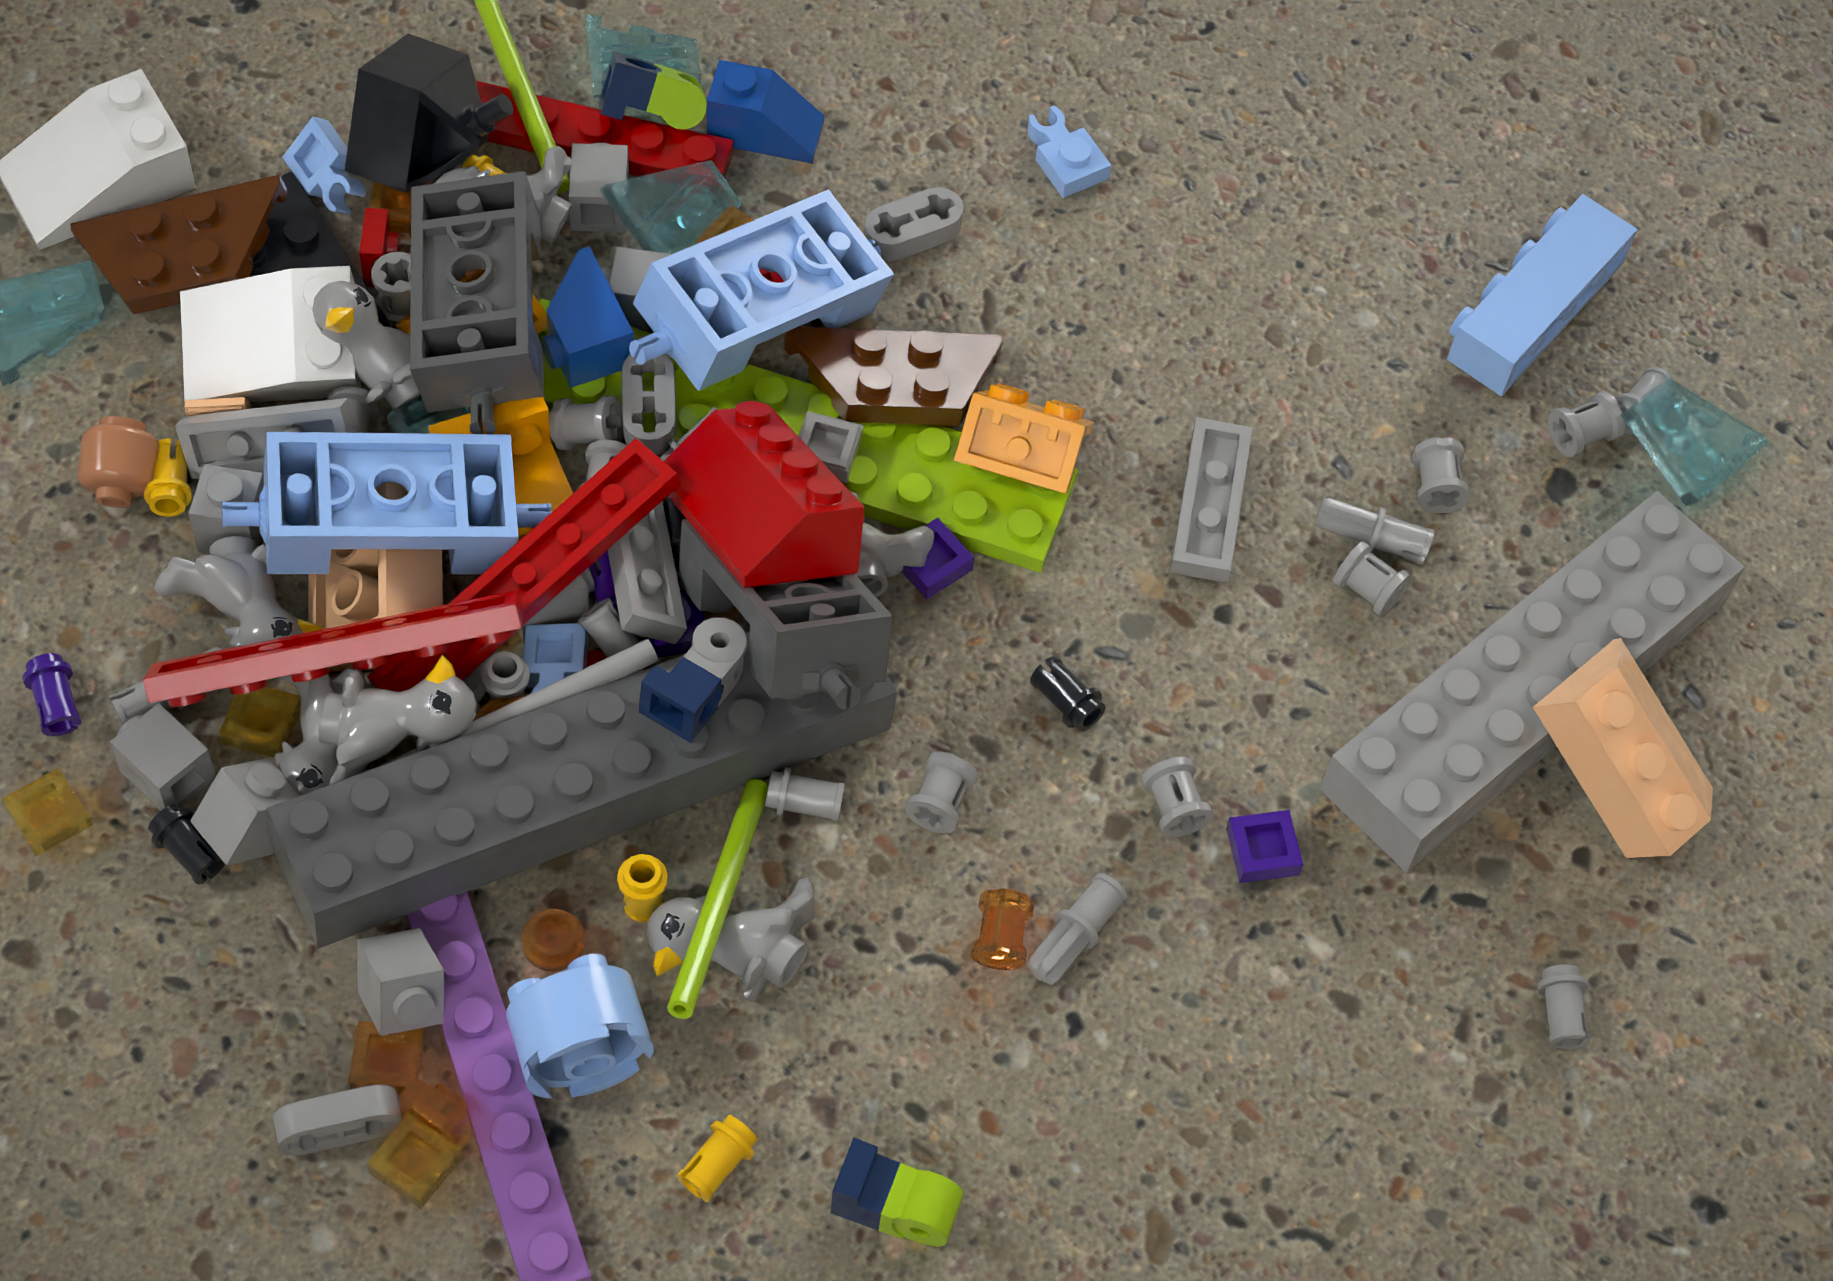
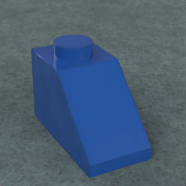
[707,59,824,164]
[541,246,634,388]

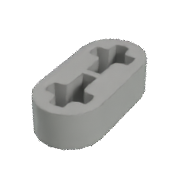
[864,187,964,262]
[622,354,676,455]
[272,1085,403,1155]

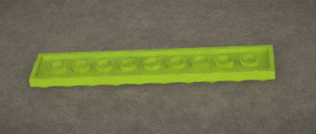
[538,298,1079,573]

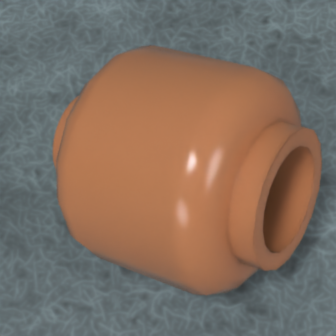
[77,416,159,508]

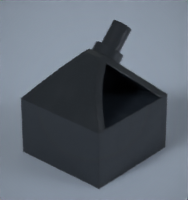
[344,33,513,193]

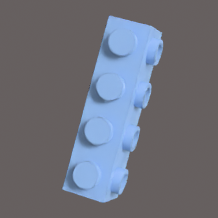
[1447,194,1638,397]

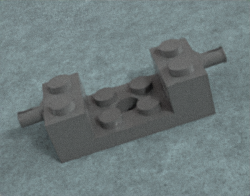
[410,171,544,434]
[678,519,893,710]

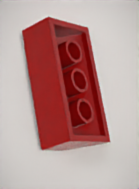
[664,401,865,588]

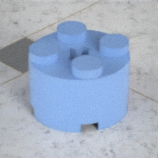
[506,954,654,1098]

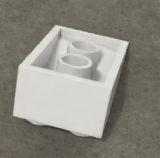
[0,69,196,250]
[180,266,361,402]

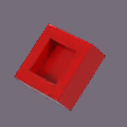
[359,208,401,288]

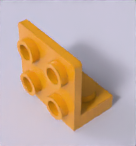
[954,383,1094,494]
[428,397,573,543]

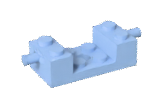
[629,189,894,391]
[222,432,552,574]

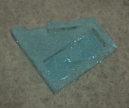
[584,15,701,98]
[600,160,742,254]
[0,260,107,386]
[1620,379,1769,507]

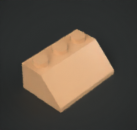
[308,482,443,672]
[1533,638,1713,858]

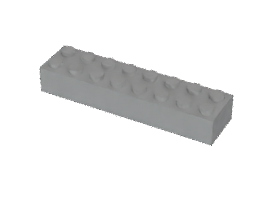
[1320,491,1745,873]

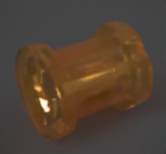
[970,888,1035,970]

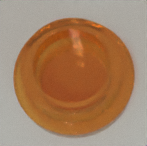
[521,909,585,971]

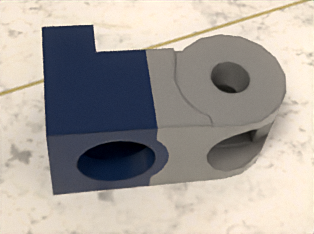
[638,618,747,743]

